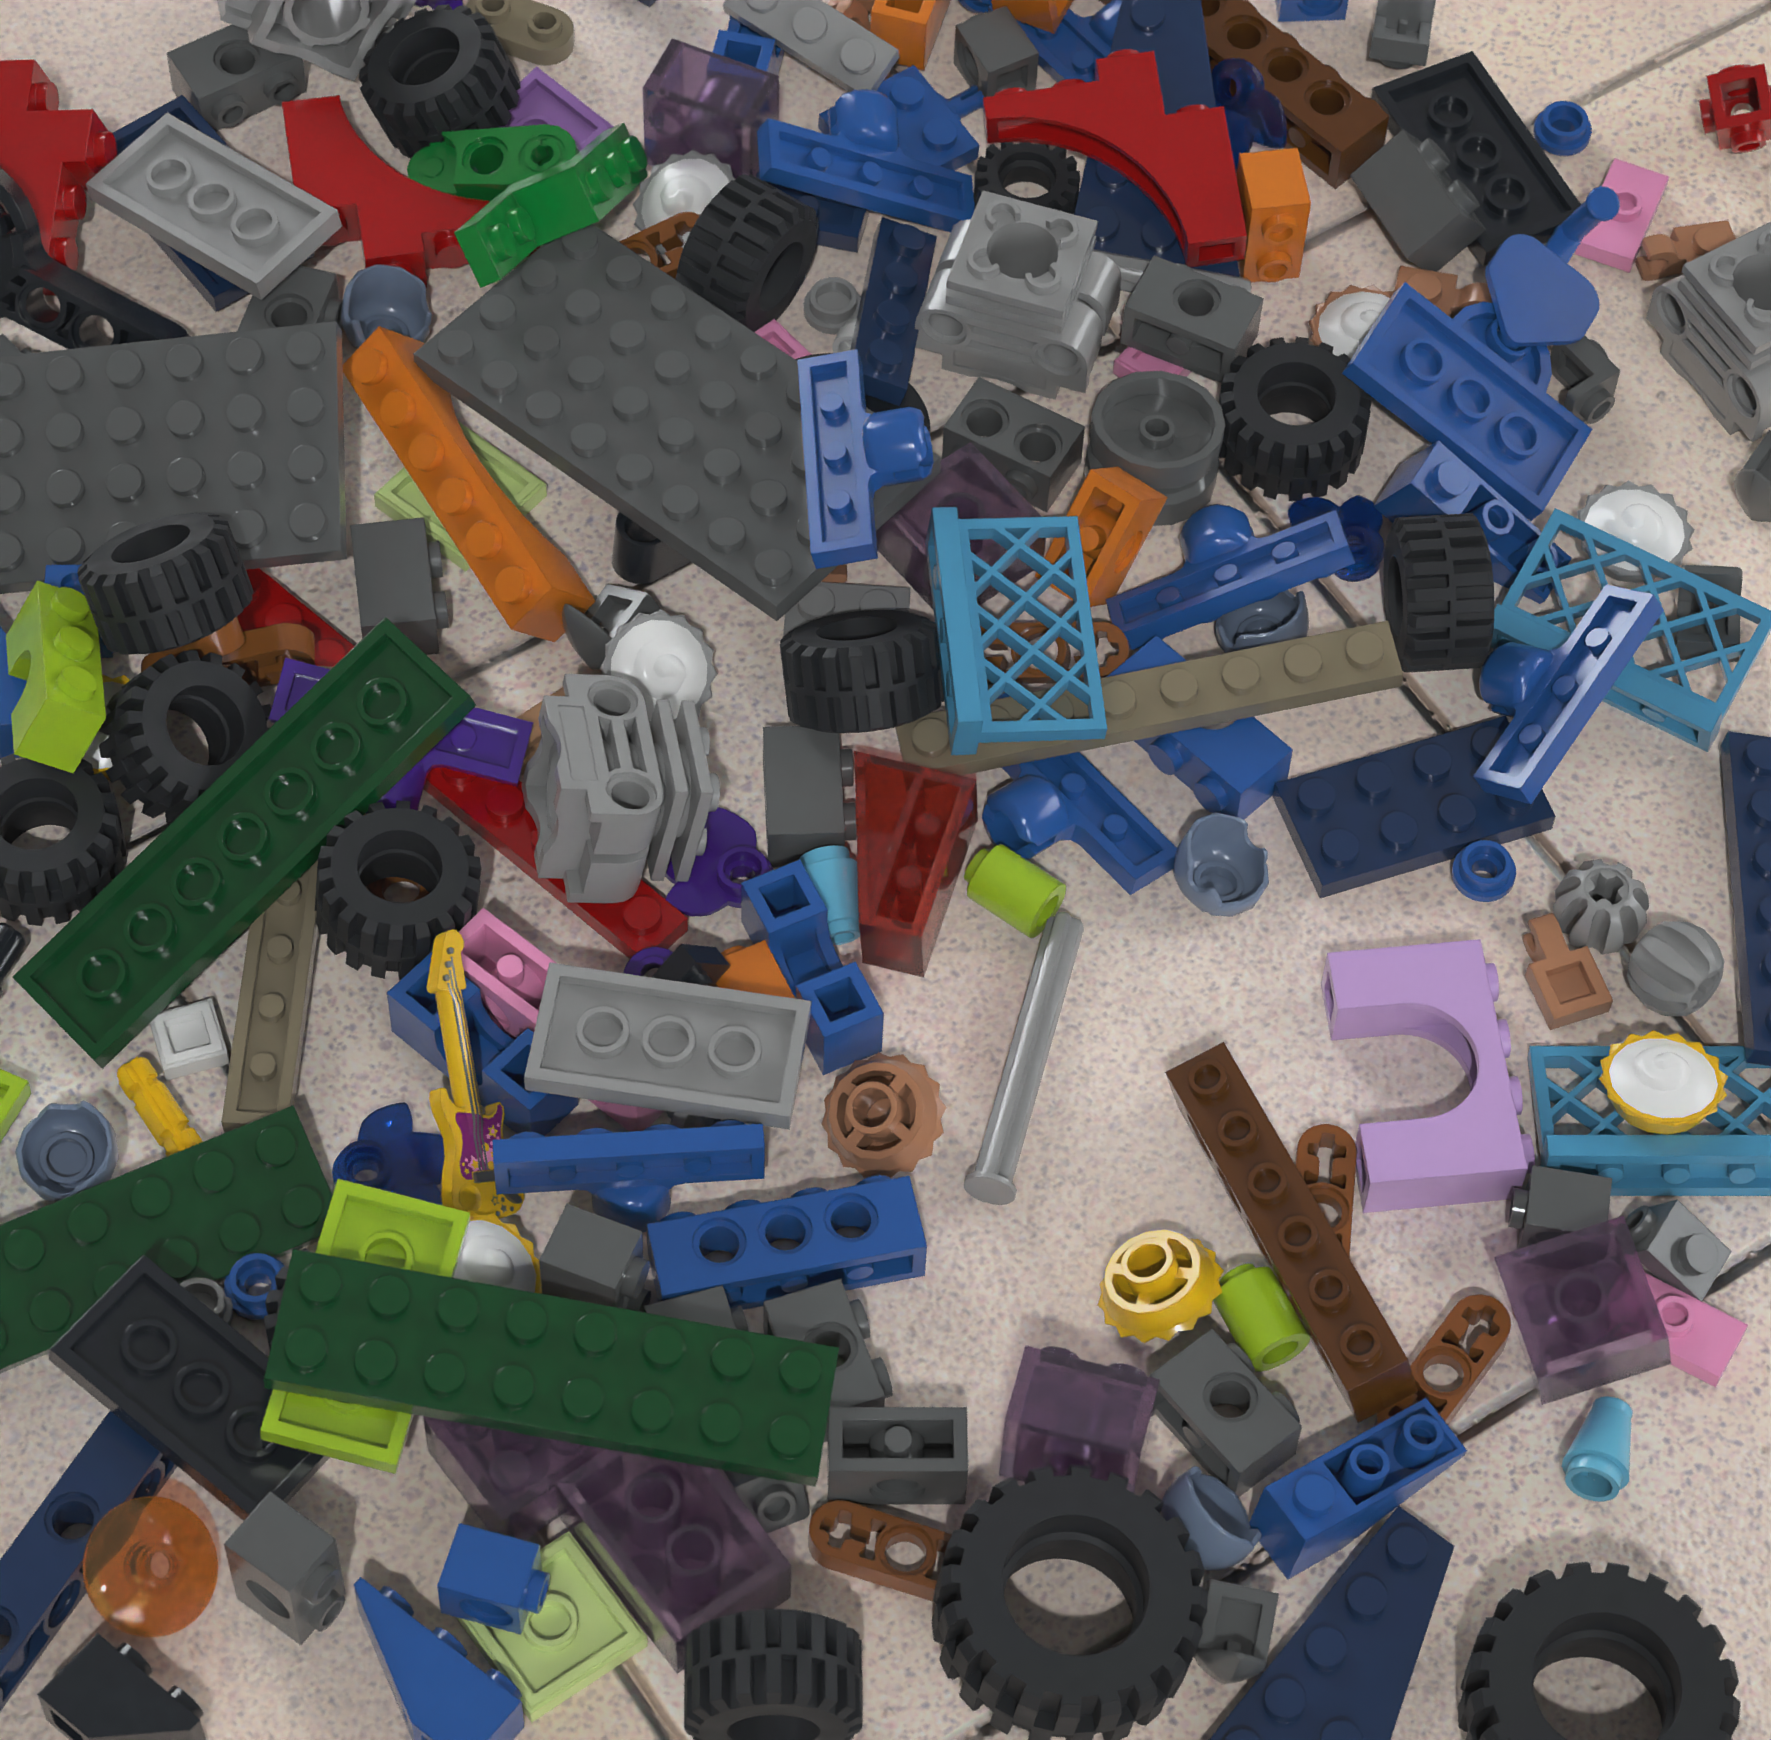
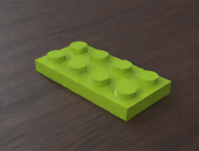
[260,1179,470,1474]

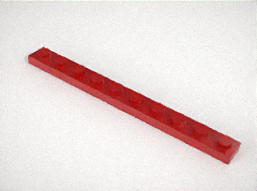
[237,568,688,959]

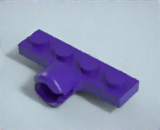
[269,658,533,814]

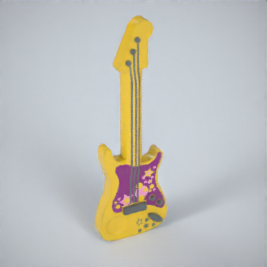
[427,929,524,1219]

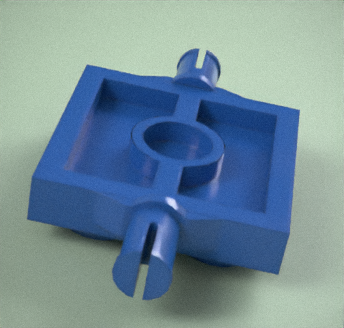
[818,65,984,171]

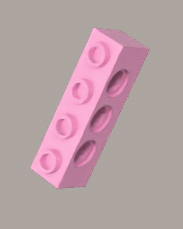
[459,908,664,1132]

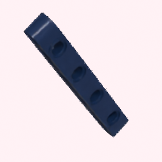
[0,1411,178,1712]

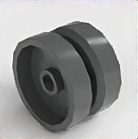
[1084,371,1225,526]

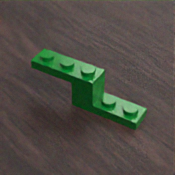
[454,123,649,288]

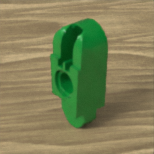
[407,124,579,201]

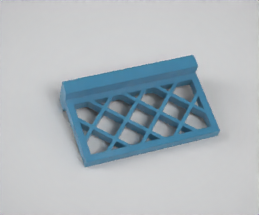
[925,507,1107,755]
[1491,508,1771,752]
[1527,1046,1771,1196]

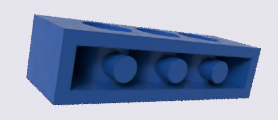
[647,1175,927,1310]

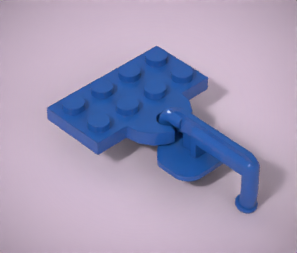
[1342,186,1620,521]

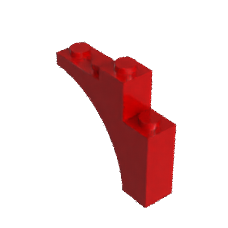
[983,49,1247,267]
[0,59,117,296]
[282,95,541,288]

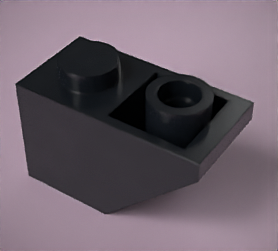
[37,1633,206,1740]

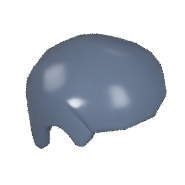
[341,264,432,349]
[1215,590,1309,653]
[1173,812,1269,917]
[15,1100,119,1202]
[1161,1466,1261,1570]

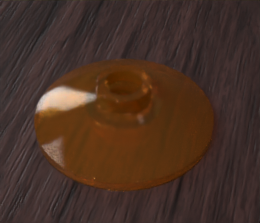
[82,1496,218,1638]

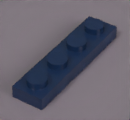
[850,217,937,406]

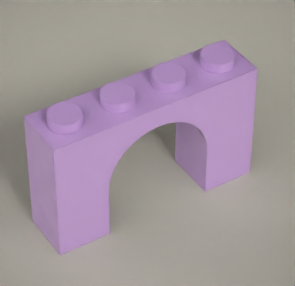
[1321,939,1535,1213]

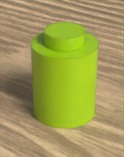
[964,844,1066,939]
[1213,1263,1310,1372]

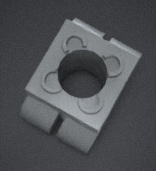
[217,0,416,81]
[915,190,1122,400]
[1646,222,1771,442]
[521,674,720,903]

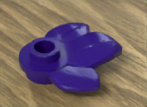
[665,807,773,916]

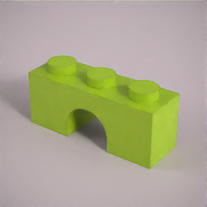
[6,580,106,774]

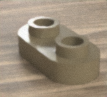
[465,0,574,66]

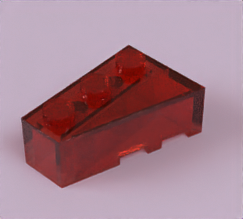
[854,751,978,978]

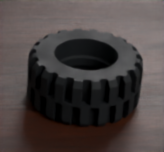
[932,1464,1208,1740]
[1458,1562,1741,1740]

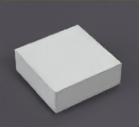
[150,998,230,1081]

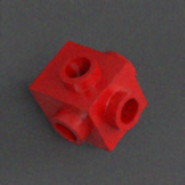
[1699,63,1771,153]

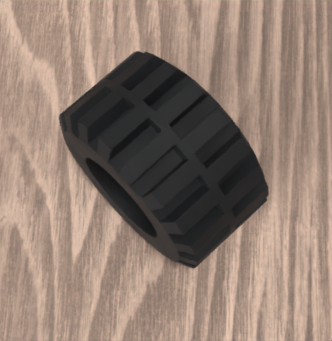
[359,5,520,158]
[675,174,819,332]
[1219,337,1372,501]
[77,513,254,655]
[1383,513,1495,673]
[780,610,944,733]
[99,650,272,823]
[0,754,126,926]
[314,800,481,980]
[684,1609,863,1740]

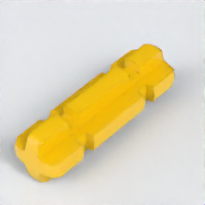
[117,1056,203,1156]

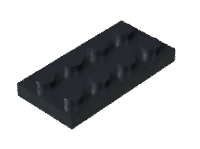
[1371,51,1581,267]
[49,1254,330,1521]

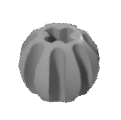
[1553,859,1649,955]
[1627,921,1725,1016]

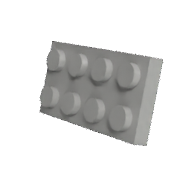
[86,113,342,300]
[524,962,811,1130]

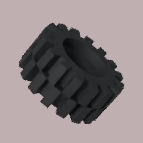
[974,142,1080,214]

